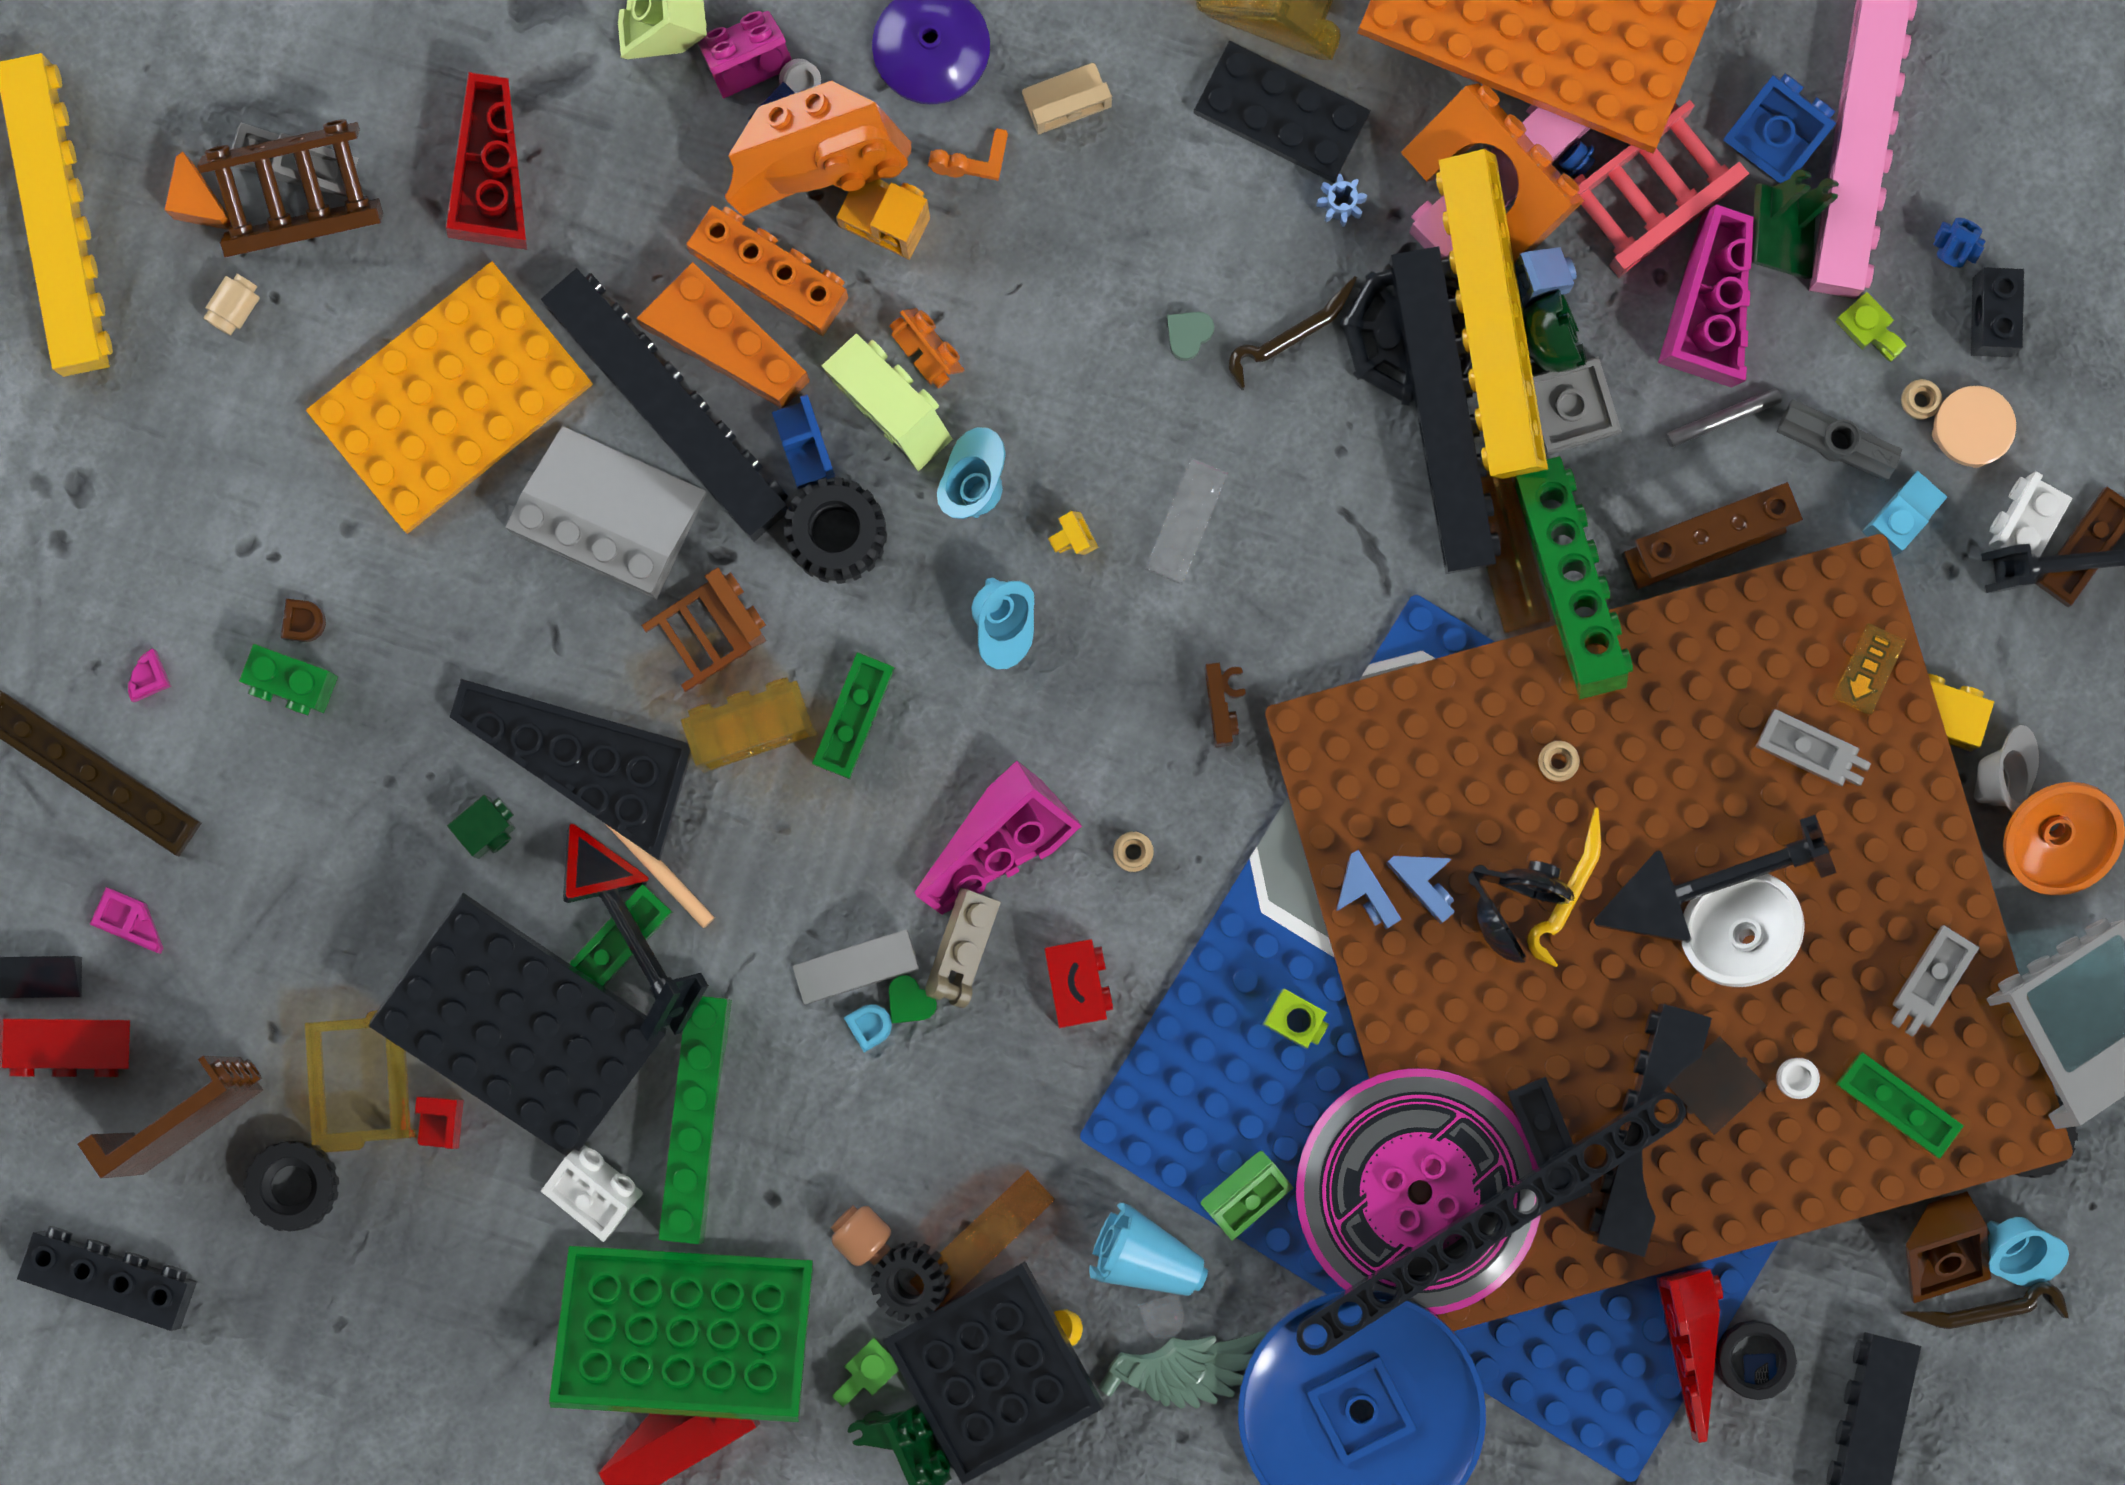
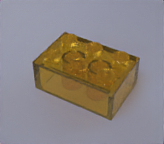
[681,677,818,773]

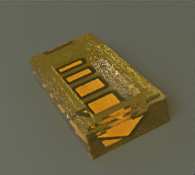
[1833,623,1906,715]

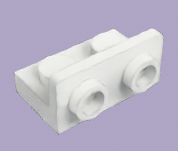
[1989,471,2072,557]
[541,1145,643,1242]

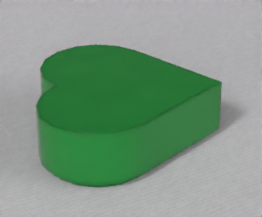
[889,975,937,1024]

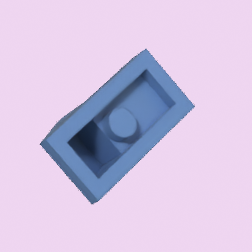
[1336,850,1402,929]
[1386,856,1455,924]

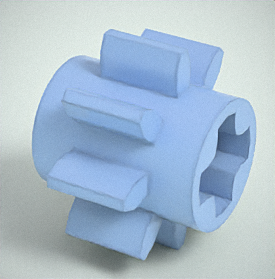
[1316,174,1367,227]

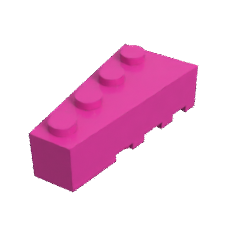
[1658,204,1754,388]

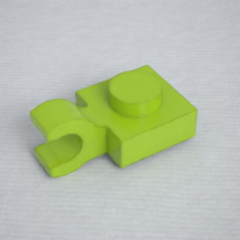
[1835,292,1906,362]

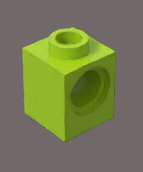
[1262,989,1329,1049]

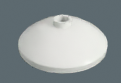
[1682,874,1805,987]

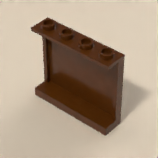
[77,1056,263,1179]

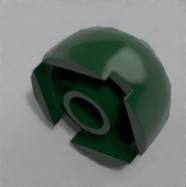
[1523,290,1587,373]

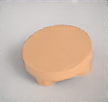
[1932,386,2016,468]

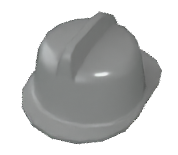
[1974,725,2039,813]

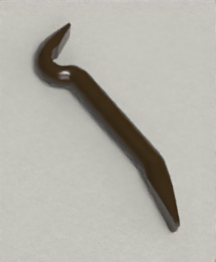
[1229,276,1357,390]
[1900,1282,2069,1329]

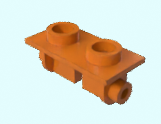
[889,308,965,389]

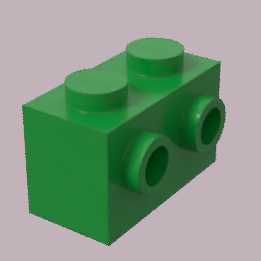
[239,644,338,716]

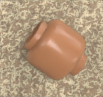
[831,1205,891,1266]

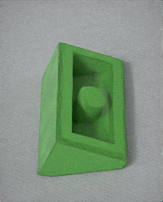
[1201,1151,1294,1241]

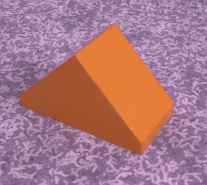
[165,152,231,230]

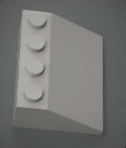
[505,426,707,600]

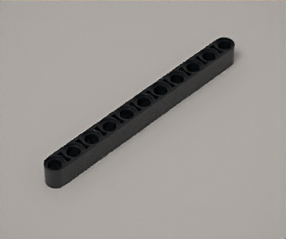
[1296,1091,1686,1355]

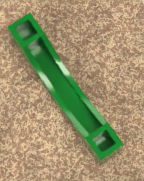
[658,996,732,1244]

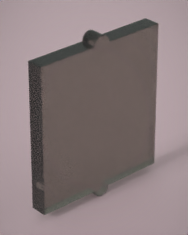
[1668,1036,1766,1135]

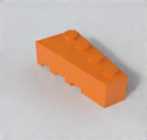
[636,262,810,409]

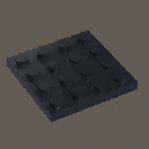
[883,1261,1105,1485]

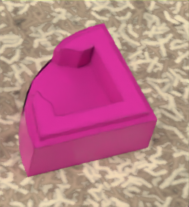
[128,649,171,703]

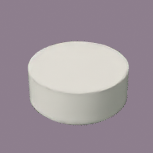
[779,59,821,96]
[1776,1058,1820,1099]

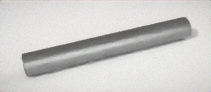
[1666,388,1782,448]

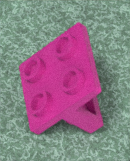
[697,11,792,99]

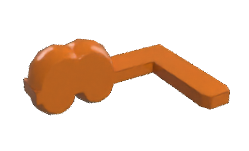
[928,128,1008,181]

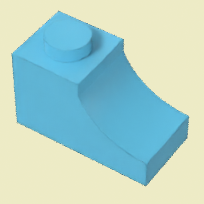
[1862,471,1947,557]

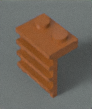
[641,567,767,692]

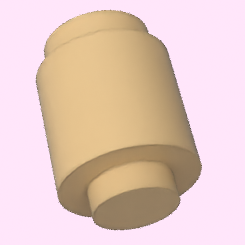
[203,274,260,336]

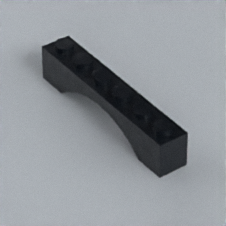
[1588,1004,1712,1257]

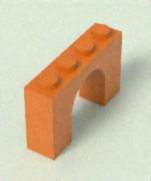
[1401,83,1585,265]

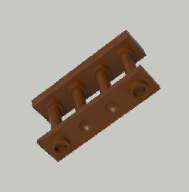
[197,119,383,257]
[1622,482,1803,591]

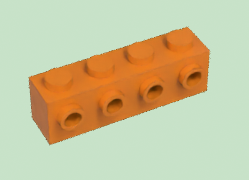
[686,205,849,337]

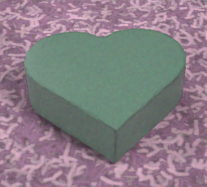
[1167,312,1214,361]

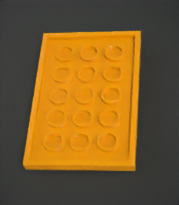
[306,261,593,534]

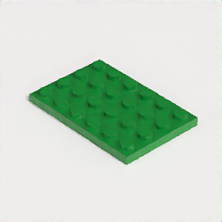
[549,1246,813,1422]

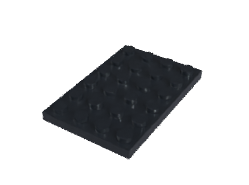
[368,893,667,1156]

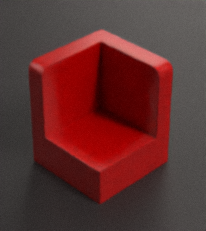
[415,1097,464,1149]

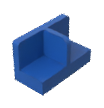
[772,394,836,489]

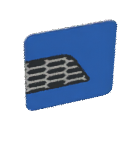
[1743,1353,1777,1384]

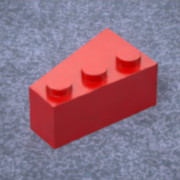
[0,1019,130,1077]

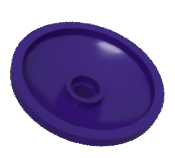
[872,0,990,105]

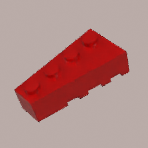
[446,72,527,250]

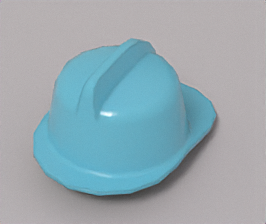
[937,427,1006,519]
[971,578,1034,669]
[1987,1217,2069,1287]

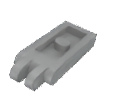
[1756,709,1871,786]
[1891,925,1980,1037]

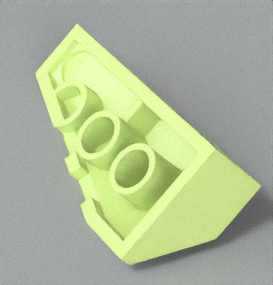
[618,0,707,59]

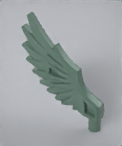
[1098,1330,1266,1409]

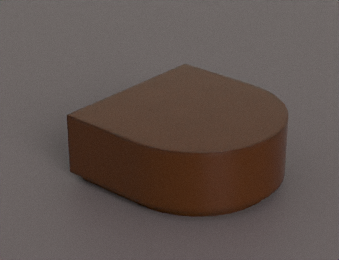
[281,599,326,642]

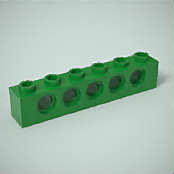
[1513,456,1633,700]

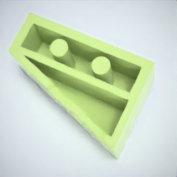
[822,333,953,472]

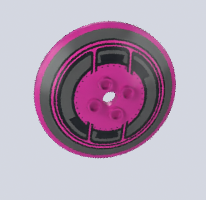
[1296,1069,1541,1315]

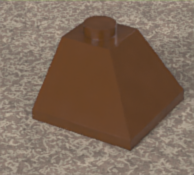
[1906,1191,1991,1303]

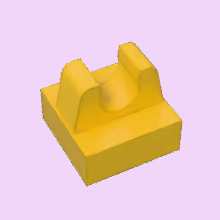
[1048,511,1099,555]

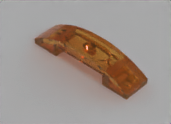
[909,1170,1055,1310]

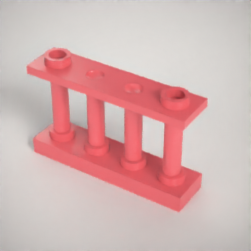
[1574,100,1749,278]

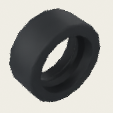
[1715,1320,1797,1400]

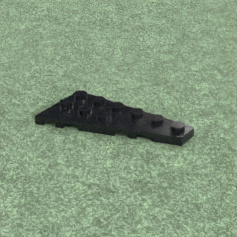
[450,679,694,861]

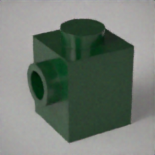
[447,795,515,859]

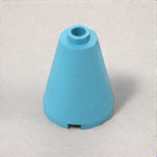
[1089,1203,1208,1296]

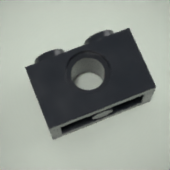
[1971,267,2024,357]

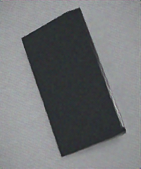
[0,956,82,998]

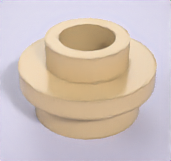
[1901,379,1942,420]
[1538,741,1580,782]
[1113,832,1154,872]

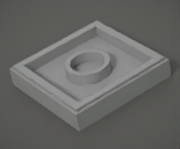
[1533,356,1622,456]

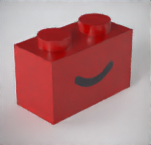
[1044,939,1113,1029]

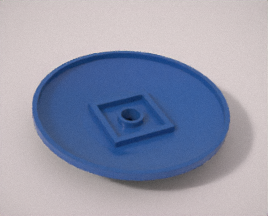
[1238,1291,1486,1485]

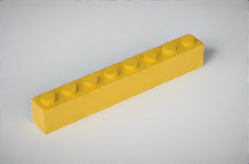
[0,53,113,377]
[1436,149,1548,479]

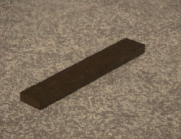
[0,691,202,856]

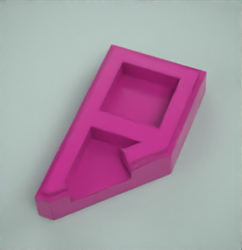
[90,887,163,954]

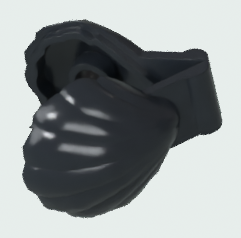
[1468,861,1575,963]

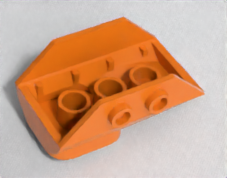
[725,81,911,217]

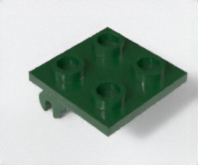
[1752,169,1839,279]
[847,1404,952,1485]

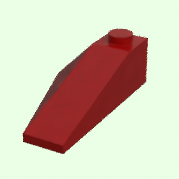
[1656,1267,1723,1443]
[598,1414,760,1485]

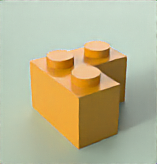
[836,179,930,260]

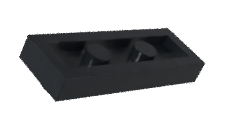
[1507,1077,1593,1207]

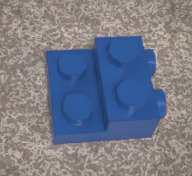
[1723,73,1837,183]

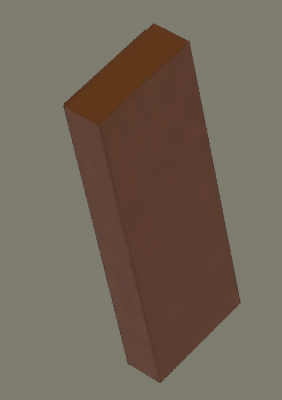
[2036,487,2125,607]

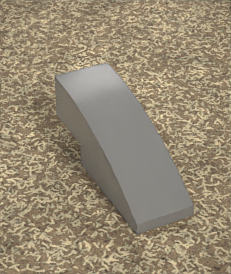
[231,122,359,197]
[793,929,919,1005]

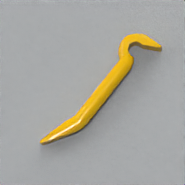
[1527,807,1601,967]

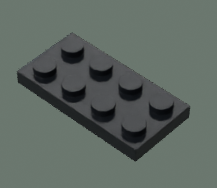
[1194,41,1371,183]

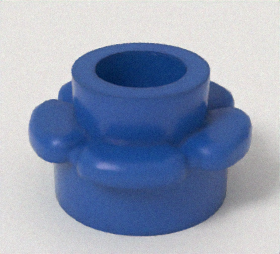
[1559,141,1595,177]

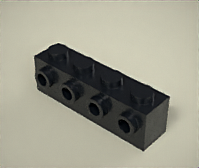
[17,1226,197,1331]

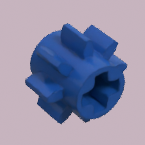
[1933,218,1986,268]

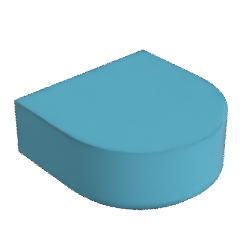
[844,1004,892,1053]

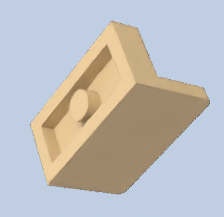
[1022,63,1112,135]

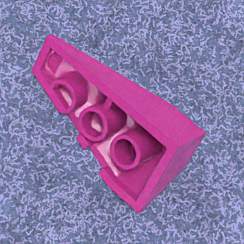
[915,761,1082,915]

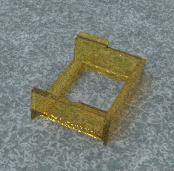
[305,1010,417,1152]

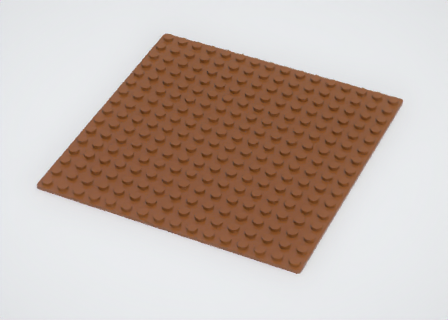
[1265,534,2073,1331]

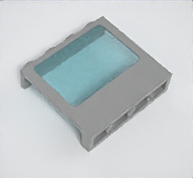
[1987,918,2125,1129]

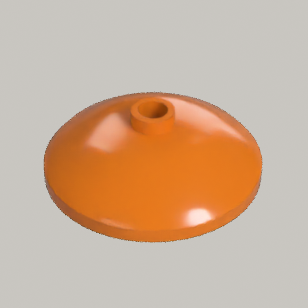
[2003,782,2125,895]

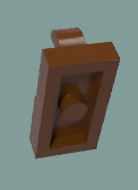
[1204,662,1246,748]

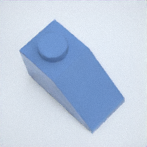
[1514,247,1577,308]

